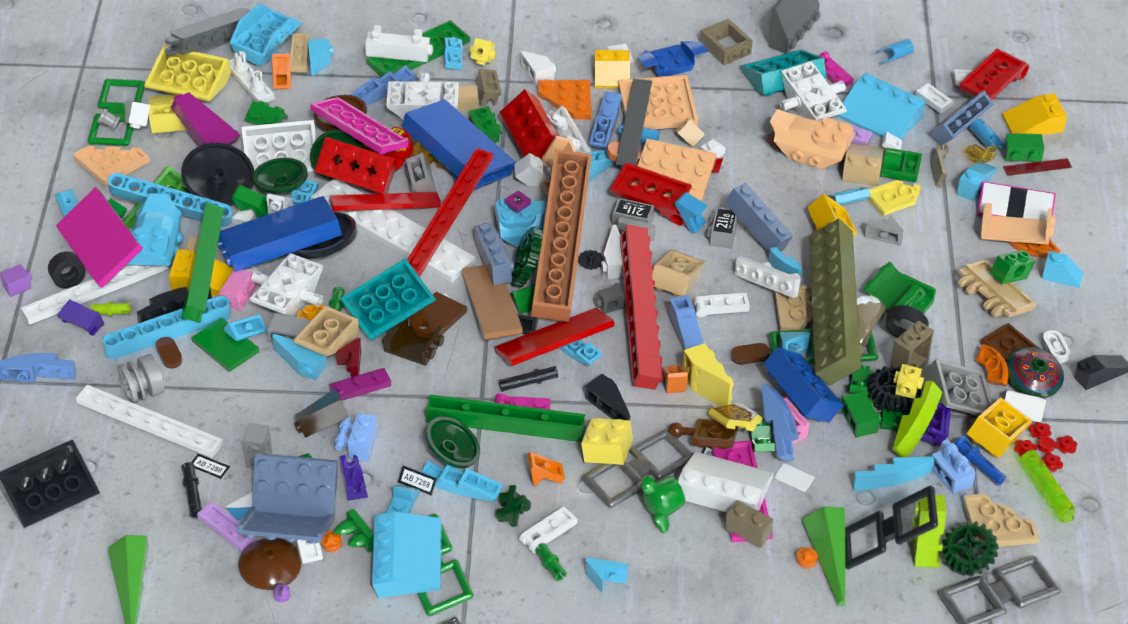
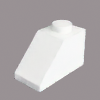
[521,51,556,86]
[125,100,150,129]

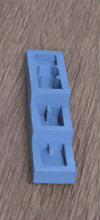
[350,65,417,106]

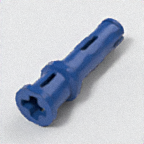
[954,436,1007,486]

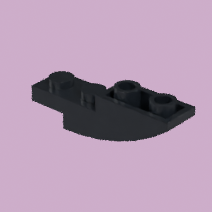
[137,287,212,323]

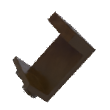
[383,318,445,366]

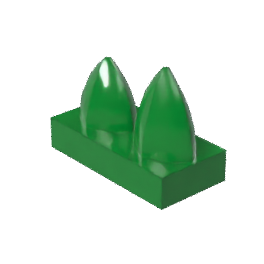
[333,509,374,552]

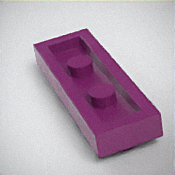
[329,368,391,401]

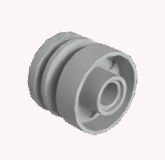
[117,354,165,403]

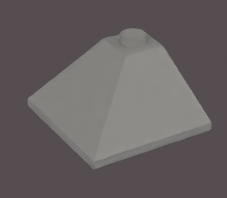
[923,359,993,416]

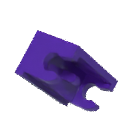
[57,299,105,336]
[920,403,951,447]
[340,455,368,501]

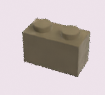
[726,500,773,548]

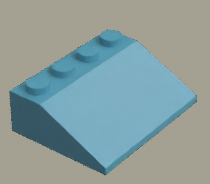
[836,73,926,139]
[372,512,442,598]

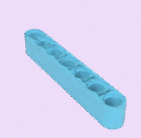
[108,173,232,227]
[102,296,231,359]

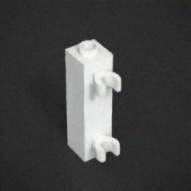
[365,25,433,62]

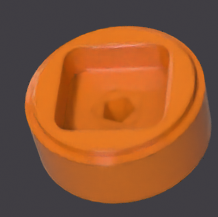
[321,531,342,552]
[796,547,818,568]

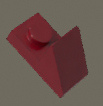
[336,338,362,377]

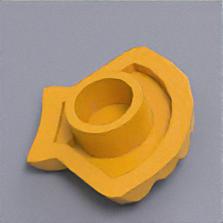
[297,304,325,321]

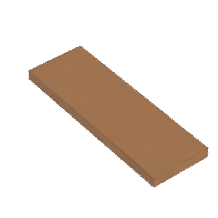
[462,265,523,340]

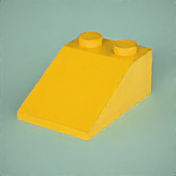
[1002,93,1067,135]
[169,249,233,296]
[967,398,1033,458]

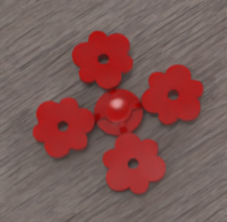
[1014,422,1078,472]

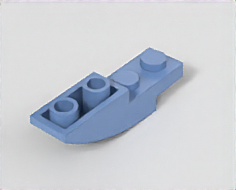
[589,91,622,149]
[0,353,77,382]
[761,383,799,462]

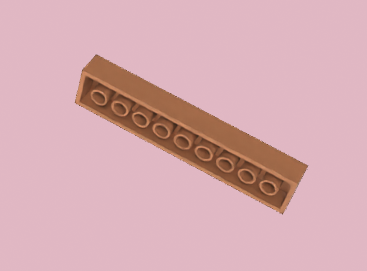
[531,149,592,322]

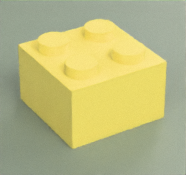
[582,418,633,465]

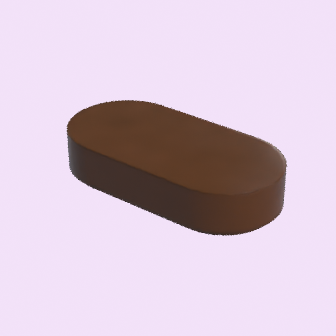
[156,337,182,369]
[731,343,770,365]

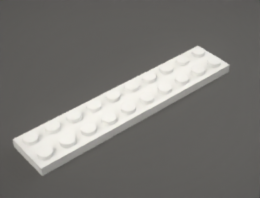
[311,178,476,283]

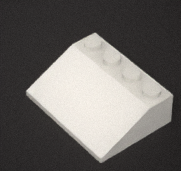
[242,120,316,173]
[678,452,773,513]

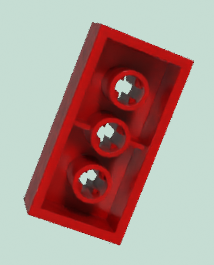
[499,89,559,159]
[315,137,398,194]

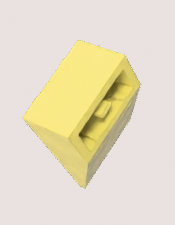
[149,94,187,133]
[683,343,734,406]

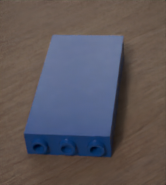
[402,99,516,190]
[218,196,342,272]

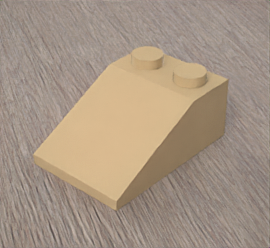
[842,143,885,186]
[652,249,706,297]
[293,306,359,357]

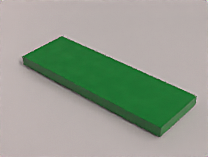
[366,20,470,77]

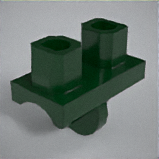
[496,485,531,527]

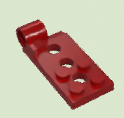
[959,48,1029,101]
[610,162,692,226]

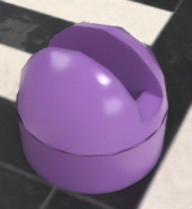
[273,584,291,602]

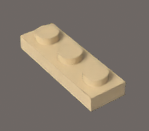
[290,33,310,72]

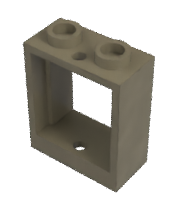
[700,18,753,65]
[890,321,934,369]

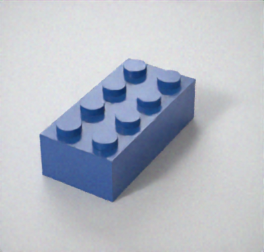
[763,347,844,423]

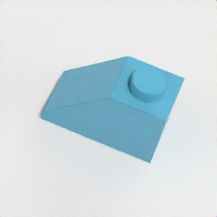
[308,38,334,76]
[1042,251,1083,288]

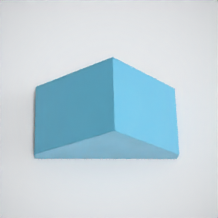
[779,332,810,354]

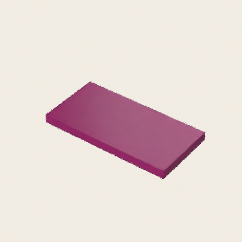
[56,187,143,288]

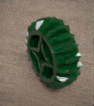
[942,520,999,577]

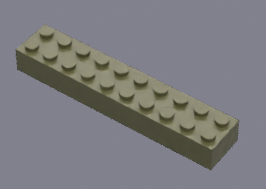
[809,218,861,385]

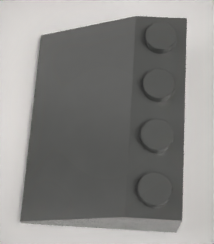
[769,0,821,53]

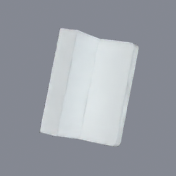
[1005,390,1047,422]

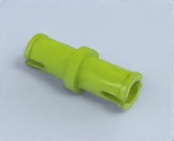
[90,301,131,317]

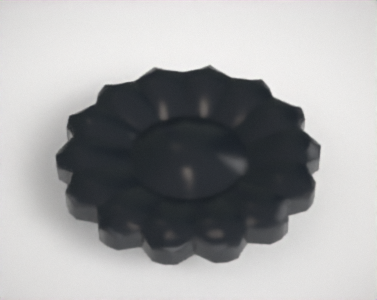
[578,250,603,270]

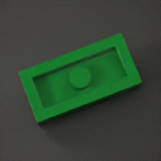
[510,284,535,314]

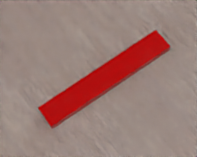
[329,192,441,211]

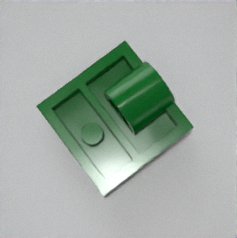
[881,148,922,182]

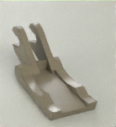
[931,143,949,188]

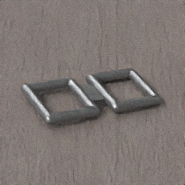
[582,429,693,508]
[939,555,1061,624]

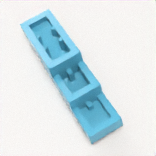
[853,457,934,491]
[421,461,504,502]

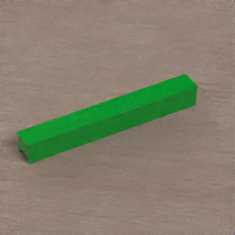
[181,202,224,323]
[425,394,586,442]

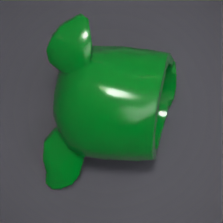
[641,475,685,533]

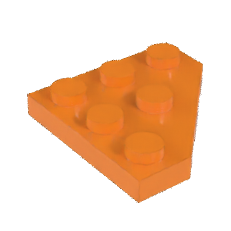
[538,79,592,120]

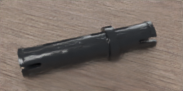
[498,366,558,392]
[181,462,202,518]

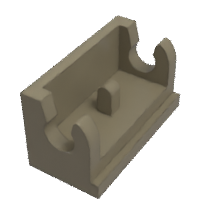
[476,69,501,107]

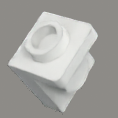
[293,540,323,565]

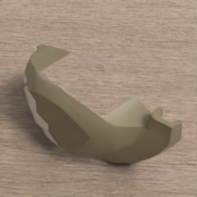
[857,295,886,358]

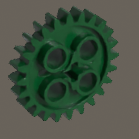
[511,226,543,287]

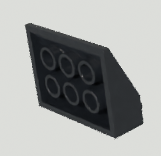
[0,439,100,528]

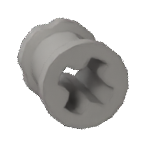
[97,109,121,131]

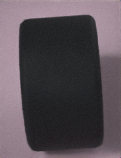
[48,251,85,289]

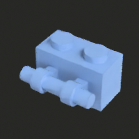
[334,413,378,462]
[931,439,975,495]

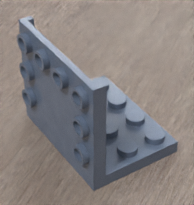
[237,453,338,544]

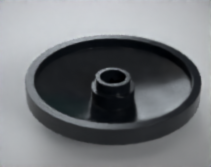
[181,143,254,206]
[289,212,358,259]

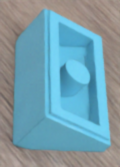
[223,314,267,341]

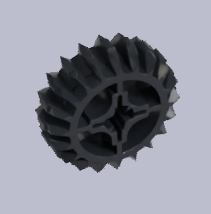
[867,365,921,413]

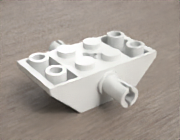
[779,61,847,121]
[386,73,459,120]
[250,253,323,316]

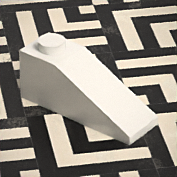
[601,224,624,280]

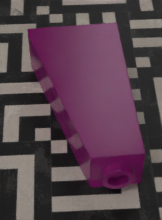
[171,92,240,146]

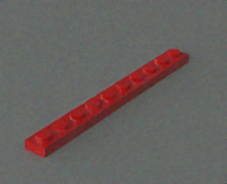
[407,148,494,277]

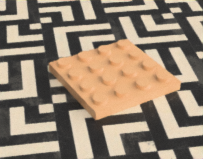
[618,75,698,129]
[628,139,717,201]

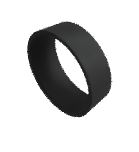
[886,305,929,338]

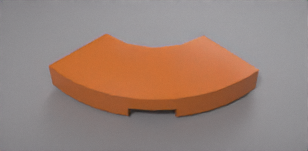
[1008,239,1061,258]
[976,344,1008,386]

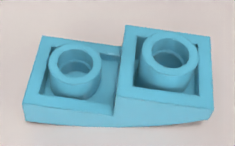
[444,37,463,70]
[290,180,319,205]
[768,247,802,275]
[560,340,603,366]

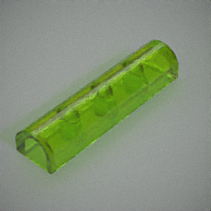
[1020,449,1075,523]

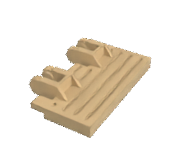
[958,259,1037,318]

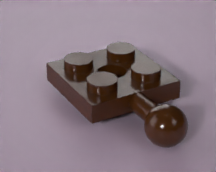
[668,419,738,449]

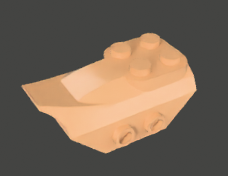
[770,109,856,169]

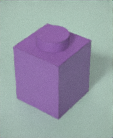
[0,264,32,297]

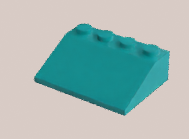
[739,49,826,96]
[340,258,436,341]

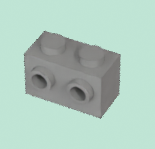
[406,153,437,193]

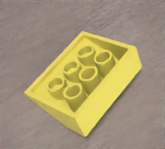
[144,45,232,102]

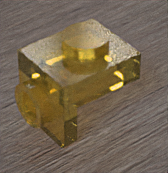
[965,144,997,164]

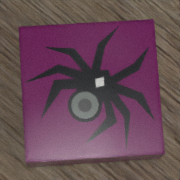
[505,190,531,213]

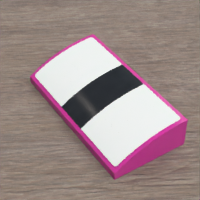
[977,181,1056,220]

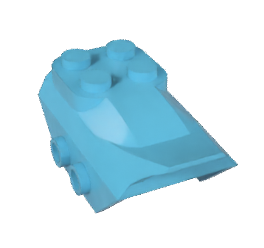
[230,3,303,65]
[127,193,183,266]
[494,198,548,248]

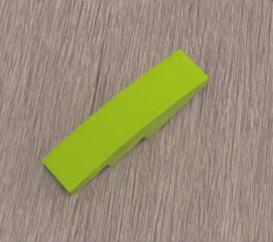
[893,381,942,457]

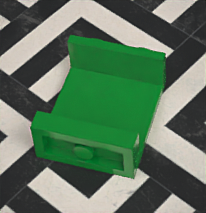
[864,261,926,322]

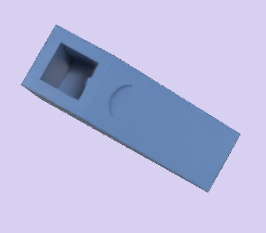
[669,295,704,350]

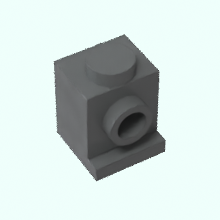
[594,282,625,314]

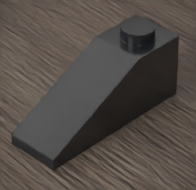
[1074,355,1128,390]
[585,373,631,420]

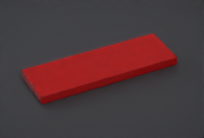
[494,308,615,366]

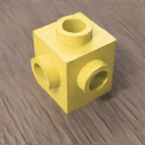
[470,38,496,66]
[894,364,924,399]

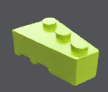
[909,495,946,568]

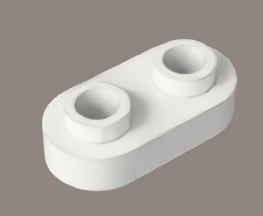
[1042,330,1070,363]

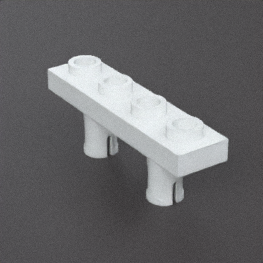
[229,51,275,103]
[547,106,591,153]
[734,256,800,298]

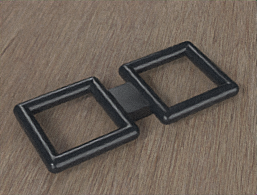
[845,485,938,569]

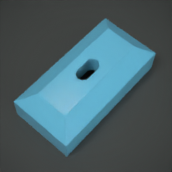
[829,187,870,205]
[55,189,78,218]

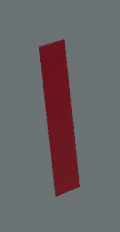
[1003,158,1072,176]

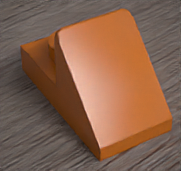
[272,54,291,89]
[661,365,688,393]
[528,452,565,487]

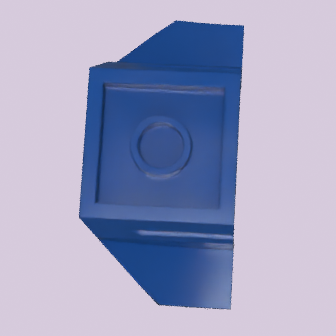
[638,41,708,77]

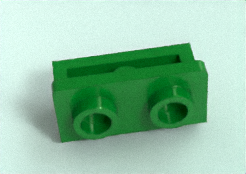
[244,101,288,126]

